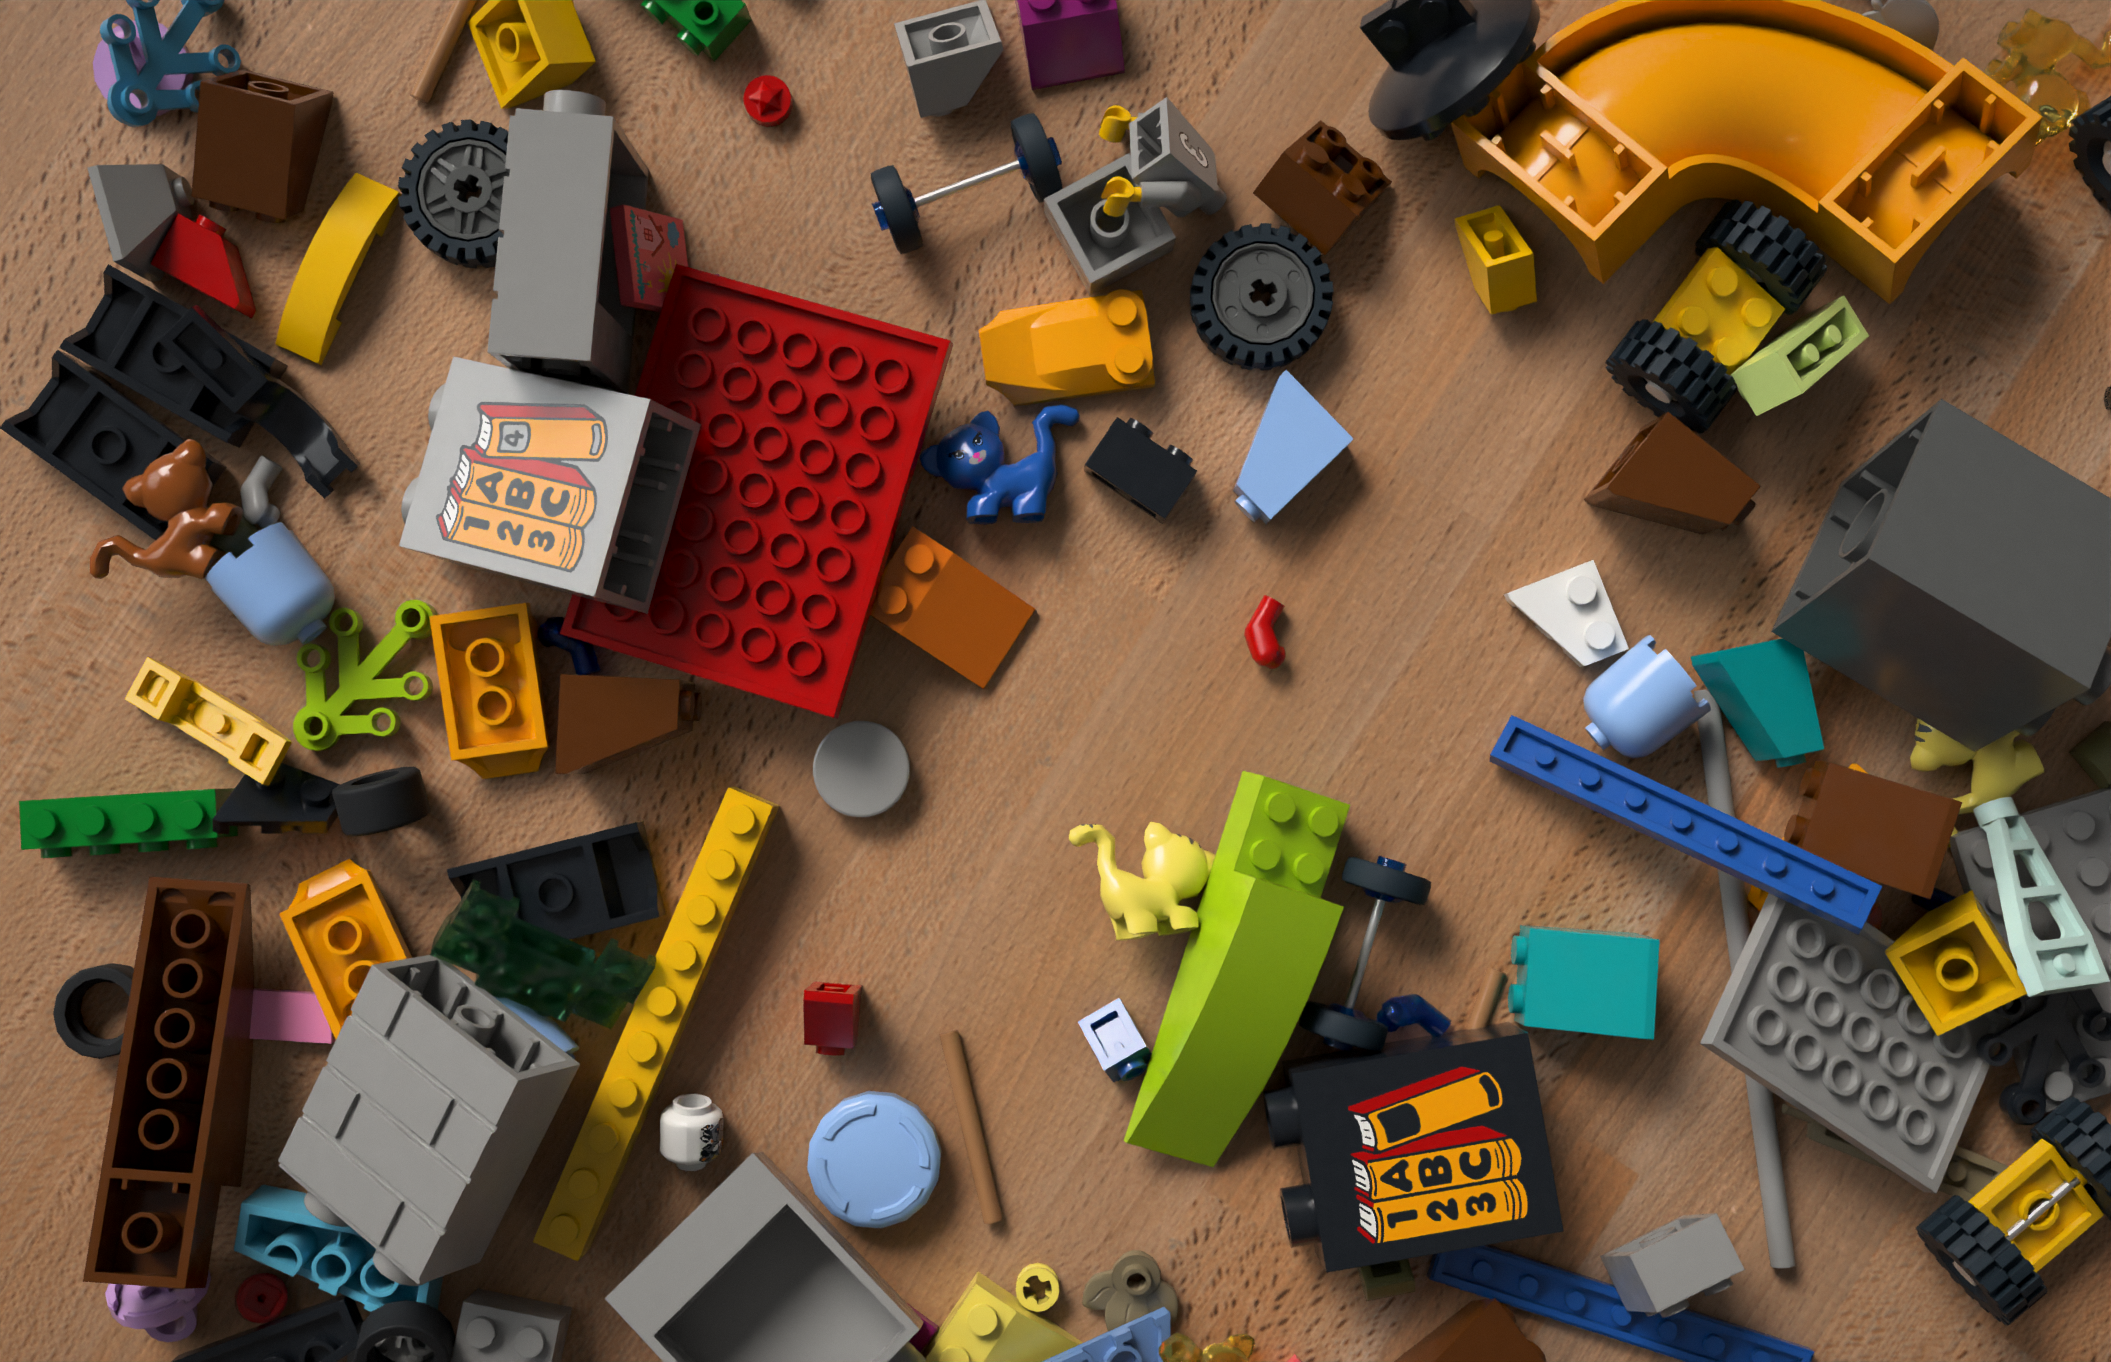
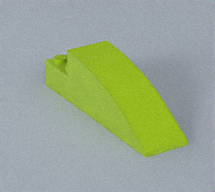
[1124,771,1350,1167]

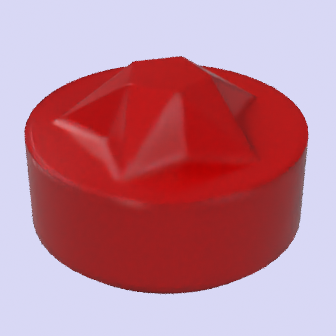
[743,75,793,127]
[235,1273,288,1323]

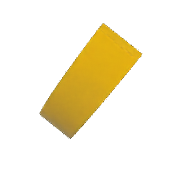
[275,173,402,365]
[125,657,292,786]

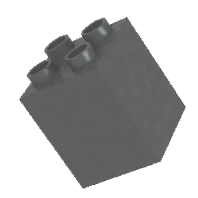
[1771,399,2111,752]

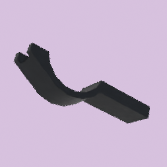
[158,305,360,499]

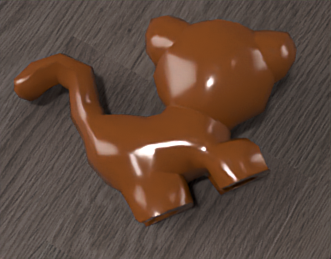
[90,439,243,580]

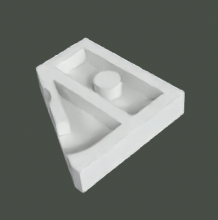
[1504,560,1629,667]

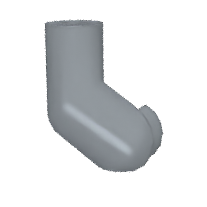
[240,455,283,529]

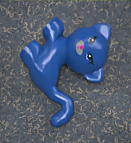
[920,404,1080,525]

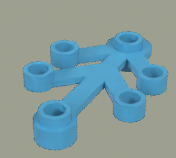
[100,0,241,127]

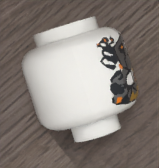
[660,1094,723,1171]

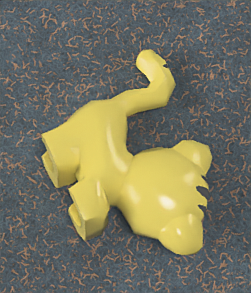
[1910,718,2044,847]
[1069,822,1216,941]

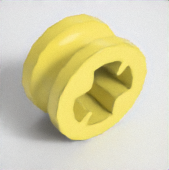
[1016,1263,1059,1312]

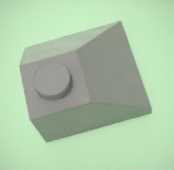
[894,0,1003,118]
[87,164,194,282]

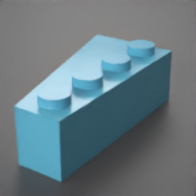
[234,1185,443,1312]

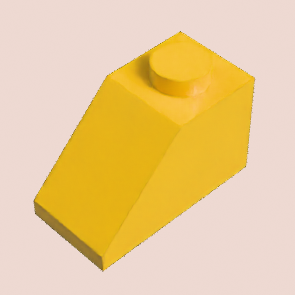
[1455,205,1537,315]

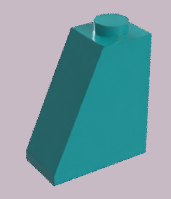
[1691,638,1824,768]

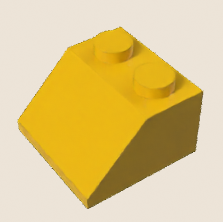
[467,0,596,109]
[1885,890,2027,1036]

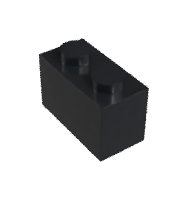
[1084,417,1197,524]

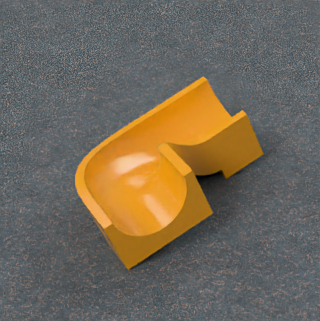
[1451,0,2042,304]

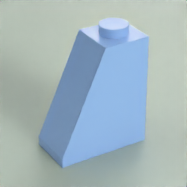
[1233,370,1353,524]

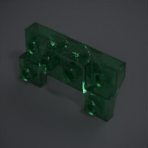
[430,879,656,1029]

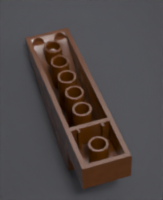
[83,876,254,1289]

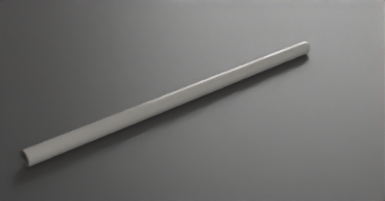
[1693,689,1796,1268]

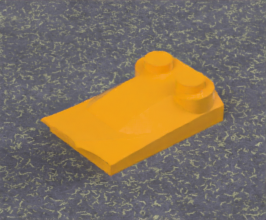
[979,289,1155,407]
[429,603,550,779]
[279,858,412,1039]

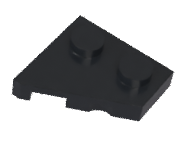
[212,763,341,834]

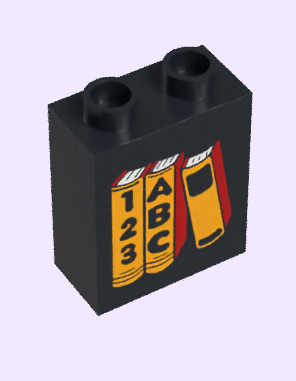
[1263,1022,1564,1273]

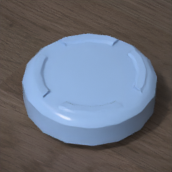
[807,1091,942,1228]

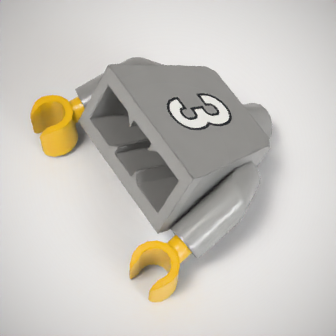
[1099,97,1227,217]

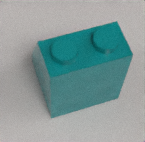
[1508,925,1660,1040]

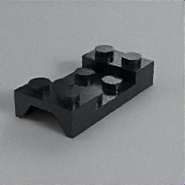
[59,264,288,448]
[0,350,227,540]
[447,821,666,964]

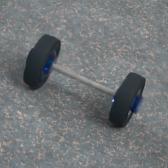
[871,113,1063,254]
[1299,856,1431,1052]

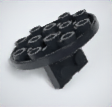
[1360,0,1540,141]

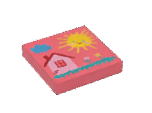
[610,204,688,313]

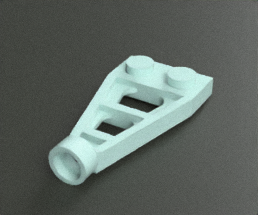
[1973,797,2110,997]

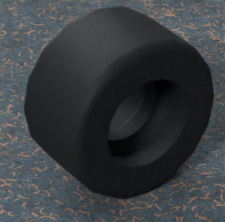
[332,767,431,837]

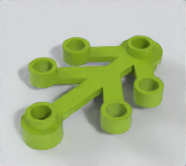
[293,600,438,751]

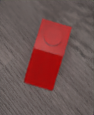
[151,213,256,319]
[803,981,862,1056]

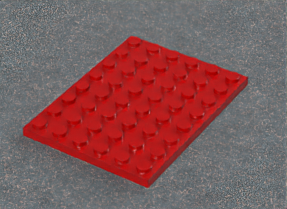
[560,264,953,719]

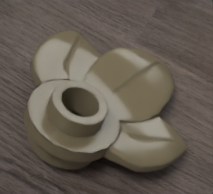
[1082,1250,1178,1331]

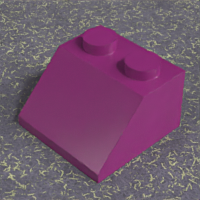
[1015,0,1125,90]

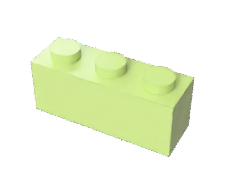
[1731,295,1869,416]

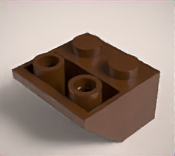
[1253,120,1392,255]

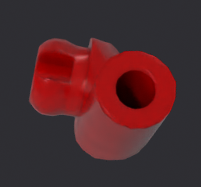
[1244,595,1286,669]

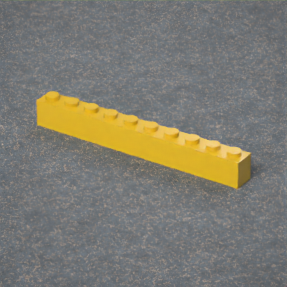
[533,787,780,1261]

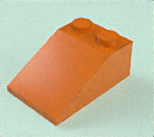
[870,526,1036,689]

